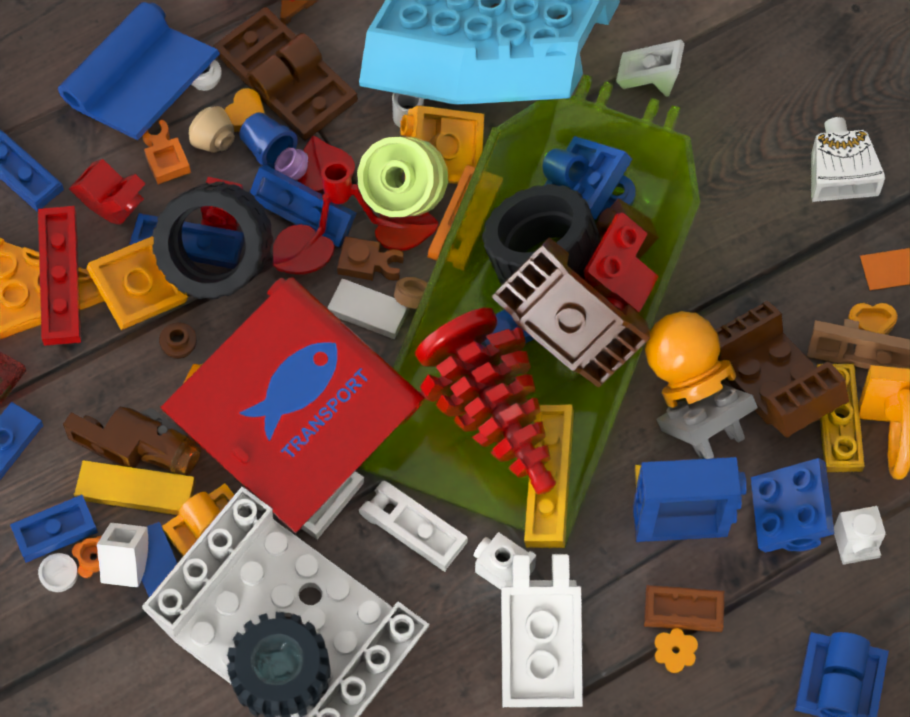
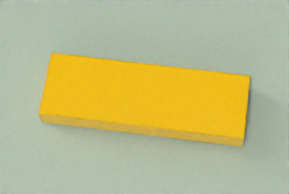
[74,460,196,515]

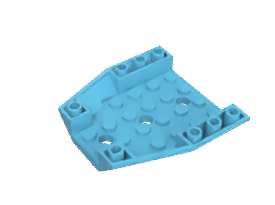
[359,0,620,105]

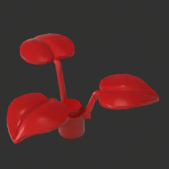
[273,135,439,275]

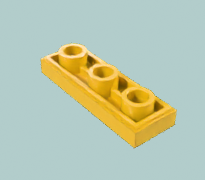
[816,364,865,472]

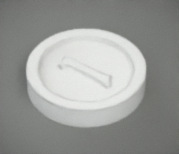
[38,553,78,592]

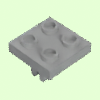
[656,384,758,459]

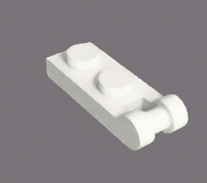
[358,481,468,572]

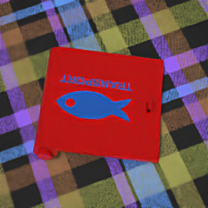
[160,277,426,534]

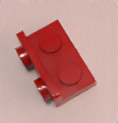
[584,212,648,296]

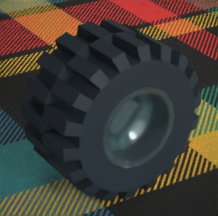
[227,612,331,717]

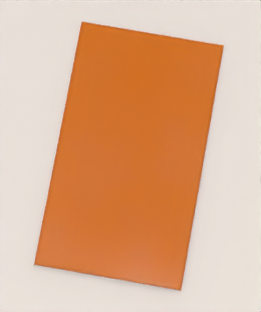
[860,248,910,291]

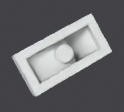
[616,40,685,96]

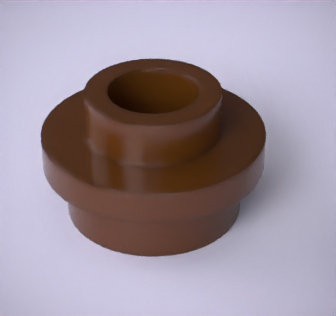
[159,322,197,359]

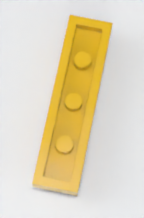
[524,405,574,548]

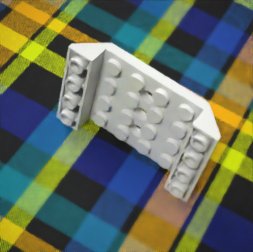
[142,487,430,717]

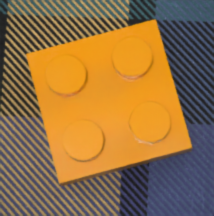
[86,236,188,330]

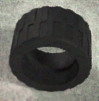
[152,182,273,300]
[482,184,601,285]

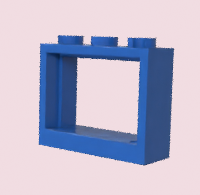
[633,457,746,542]

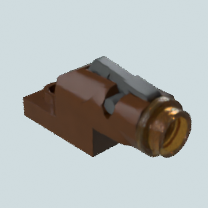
[63,406,201,475]

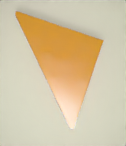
[0,238,104,340]

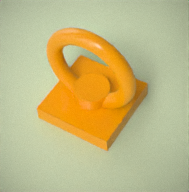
[858,365,910,480]

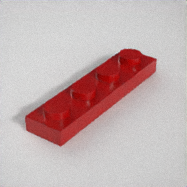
[38,206,81,346]

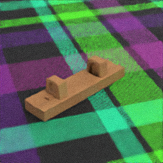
[807,319,910,369]

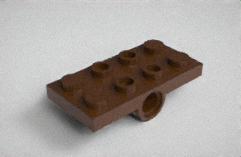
[213,7,358,141]

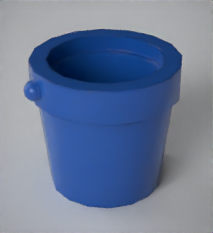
[239,112,298,169]

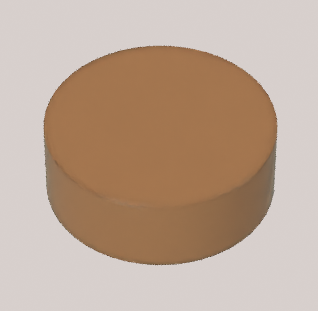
[394,277,432,309]

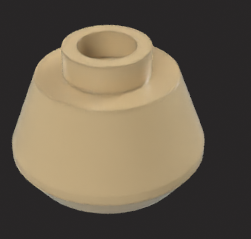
[188,106,234,153]

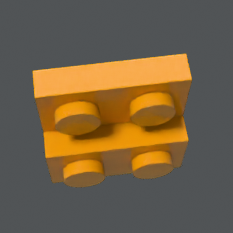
[400,105,484,184]

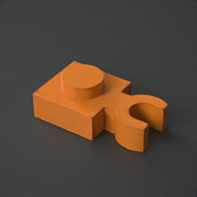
[142,120,191,185]

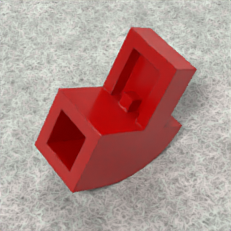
[69,158,146,225]

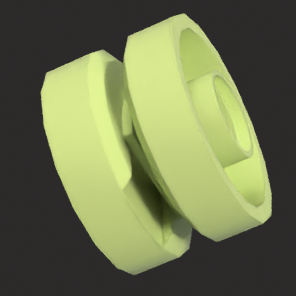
[357,137,448,217]

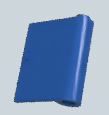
[58,2,220,140]

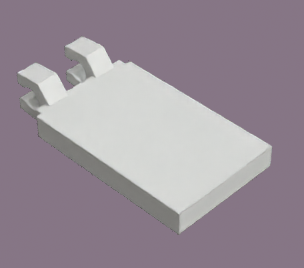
[501,554,582,707]

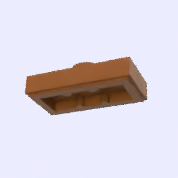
[644,585,725,632]

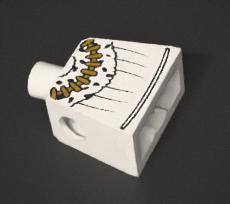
[811,117,885,202]

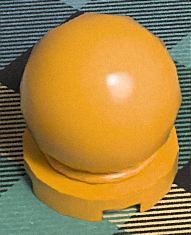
[645,311,736,408]

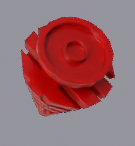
[414,307,556,495]

